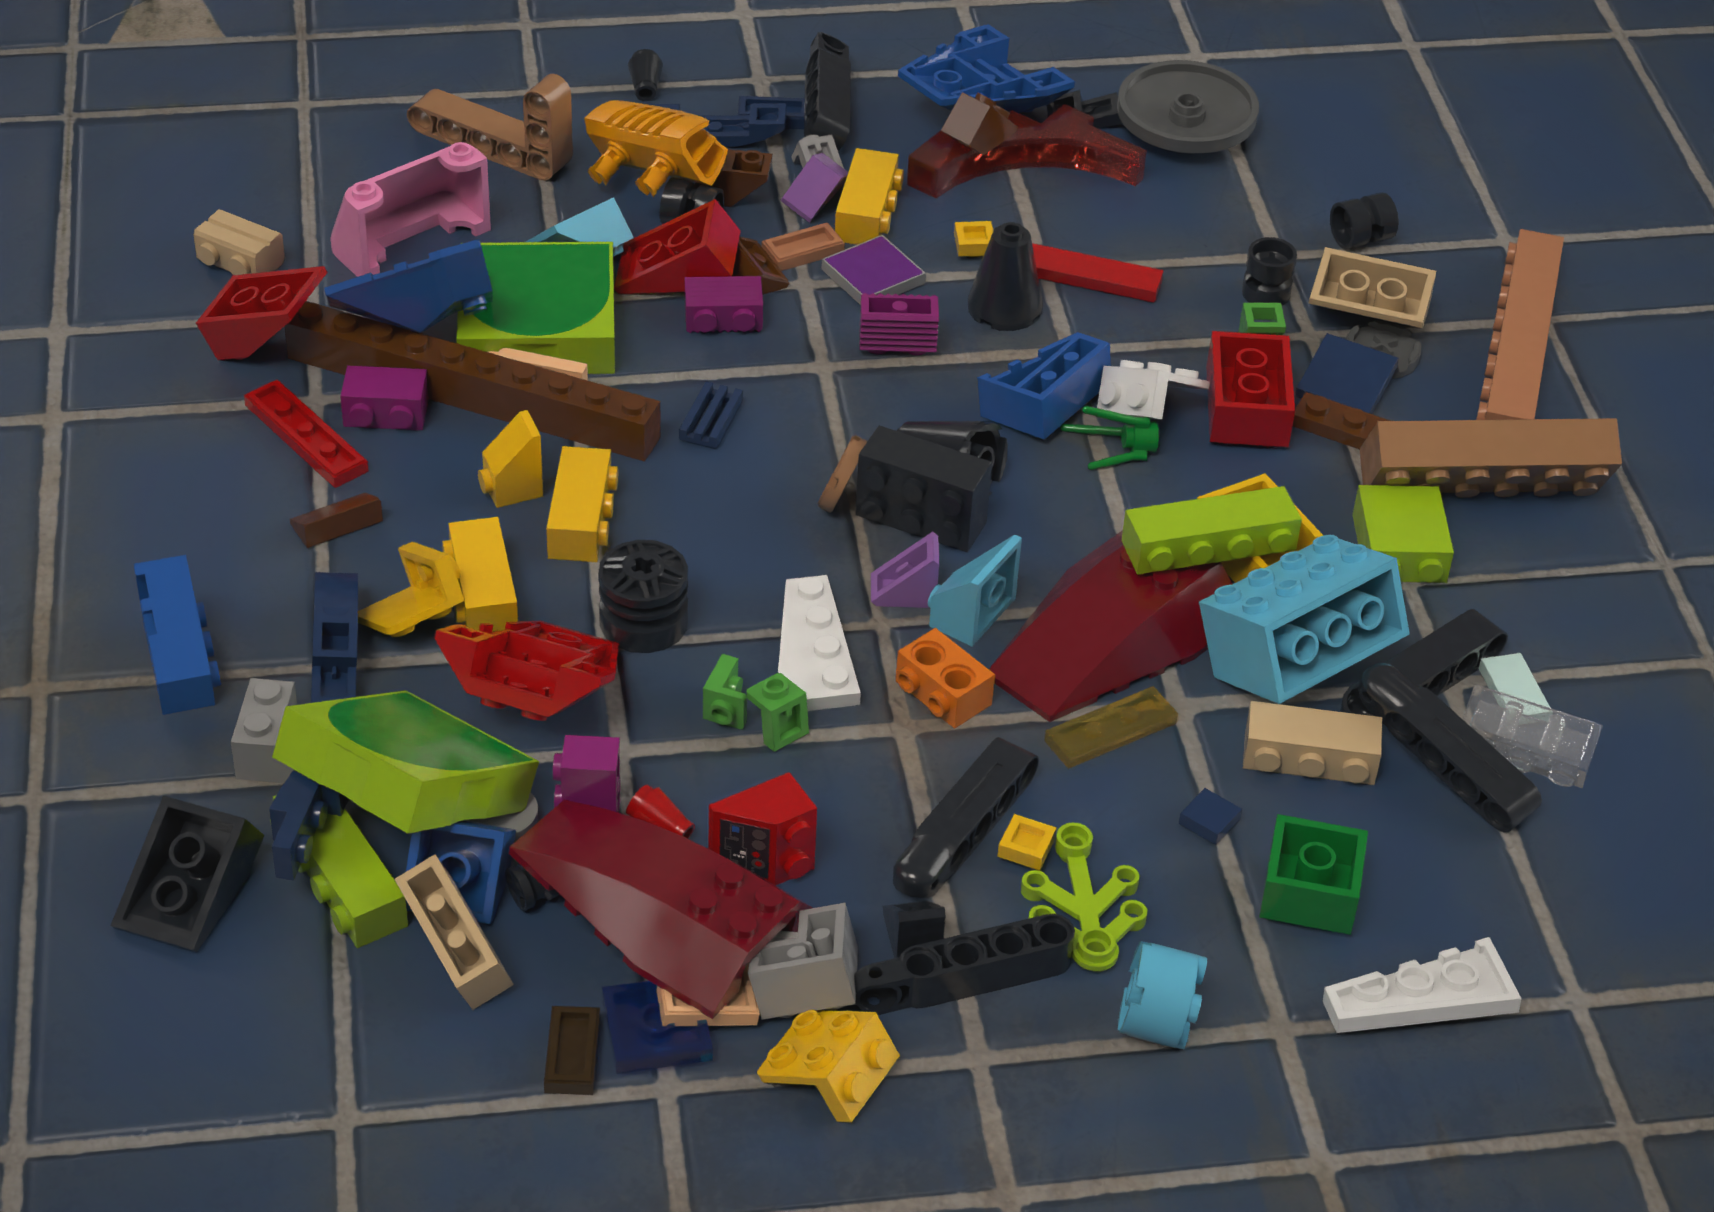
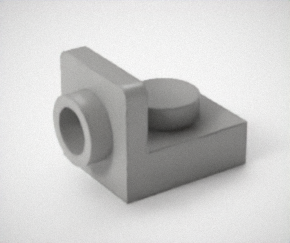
[791,135,844,169]

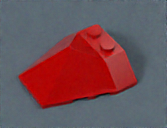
[435,620,619,721]

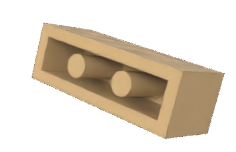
[1243,701,1382,785]
[395,854,514,1010]

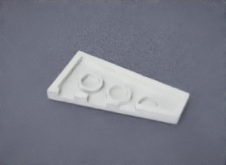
[778,575,861,711]
[1323,937,1521,1033]

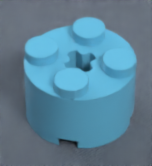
[1118,941,1207,1050]

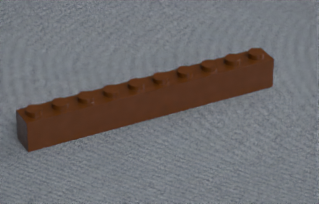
[284,301,661,462]

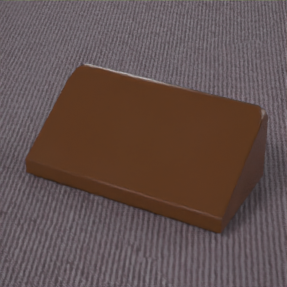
[732,236,790,295]
[289,493,383,548]

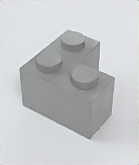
[231,678,297,783]
[748,903,858,1020]

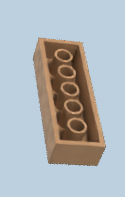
[1360,418,1622,498]

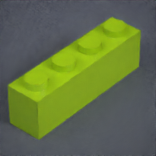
[1121,486,1302,574]
[270,796,408,948]

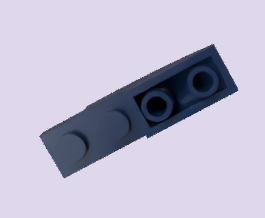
[311,572,358,703]
[269,770,349,881]

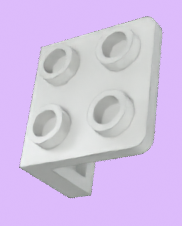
[1097,360,1210,419]

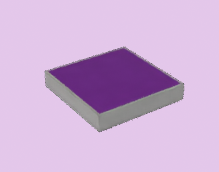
[821,235,926,305]

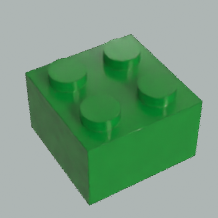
[1259,814,1368,935]

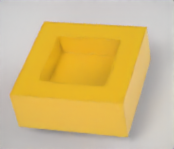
[954,221,993,257]
[997,814,1057,871]

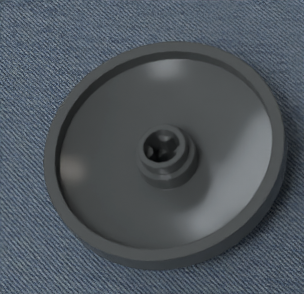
[1117,60,1259,153]

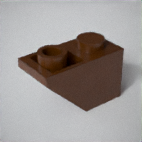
[941,92,1018,155]
[695,149,773,207]

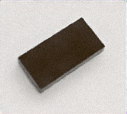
[544,1006,600,1095]

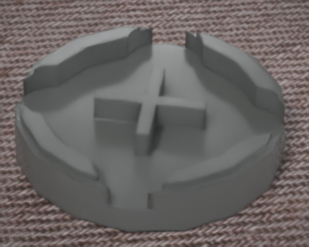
[1346,320,1421,379]

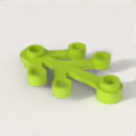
[1021,822,1148,971]

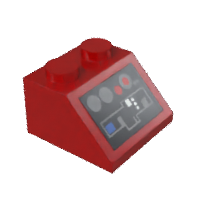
[708,772,817,885]

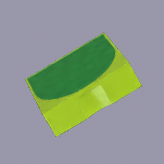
[456,242,615,374]
[272,690,539,834]

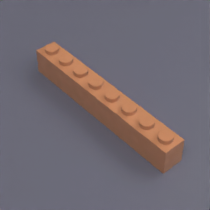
[1476,229,1564,420]

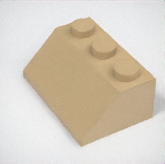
[1309,247,1437,328]

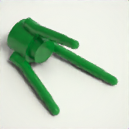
[1060,406,1159,470]

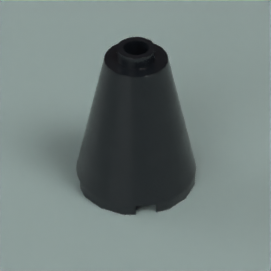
[968,222,1043,331]
[896,421,1008,496]

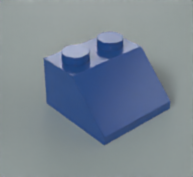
[406,821,516,924]

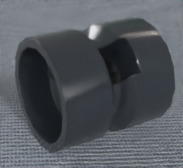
[659,177,725,224]
[1330,192,1399,249]
[1242,237,1297,306]

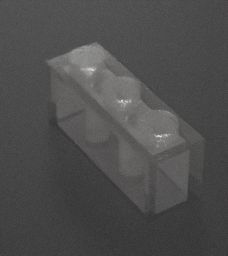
[1462,684,1603,788]

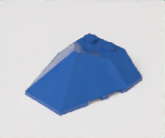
[898,24,1075,114]
[324,239,493,333]

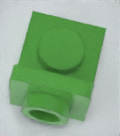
[703,654,747,729]
[746,673,809,752]

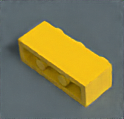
[835,148,904,245]
[546,446,618,562]
[442,517,518,631]

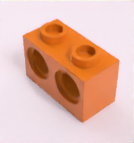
[896,628,995,729]

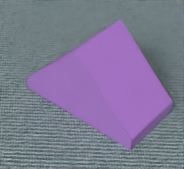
[781,153,848,223]
[871,532,939,608]

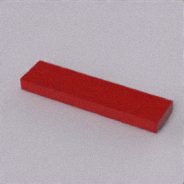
[1032,243,1164,302]
[244,379,369,488]

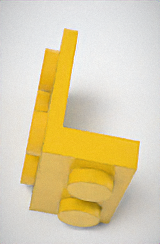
[358,541,465,637]
[757,1010,900,1123]

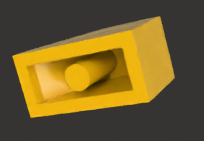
[478,410,543,508]

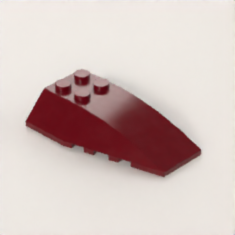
[989,531,1232,722]
[509,799,813,1019]

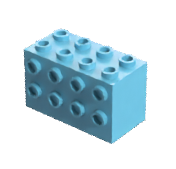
[1199,535,1410,704]

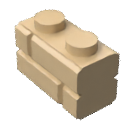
[193,209,285,275]

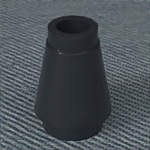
[628,49,663,101]

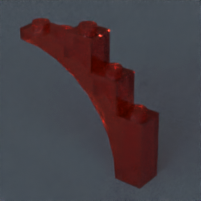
[907,104,1147,198]

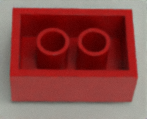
[1206,331,1295,447]

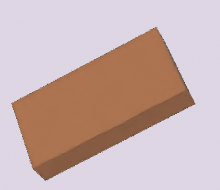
[762,222,845,271]

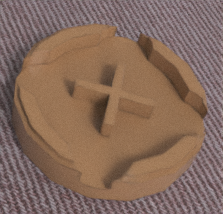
[817,435,867,513]

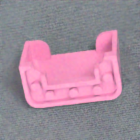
[331,142,491,277]

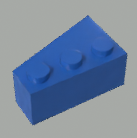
[977,332,1111,439]
[133,555,221,715]

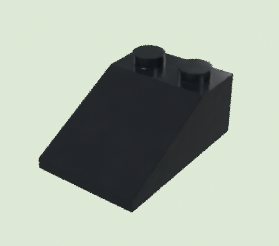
[110,796,265,952]

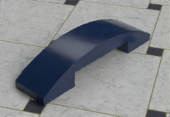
[648,103,787,147]

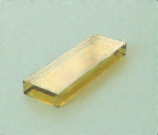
[1044,686,1178,769]

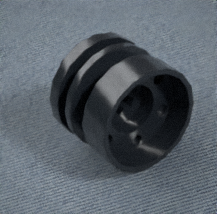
[598,540,688,653]

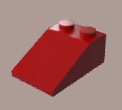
[614,199,741,294]
[196,266,328,360]

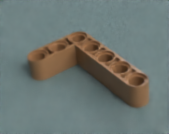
[407,74,573,181]

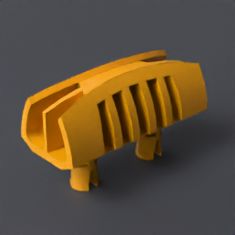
[584,100,728,197]

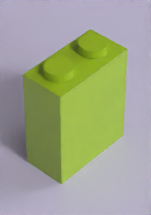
[1352,485,1454,583]

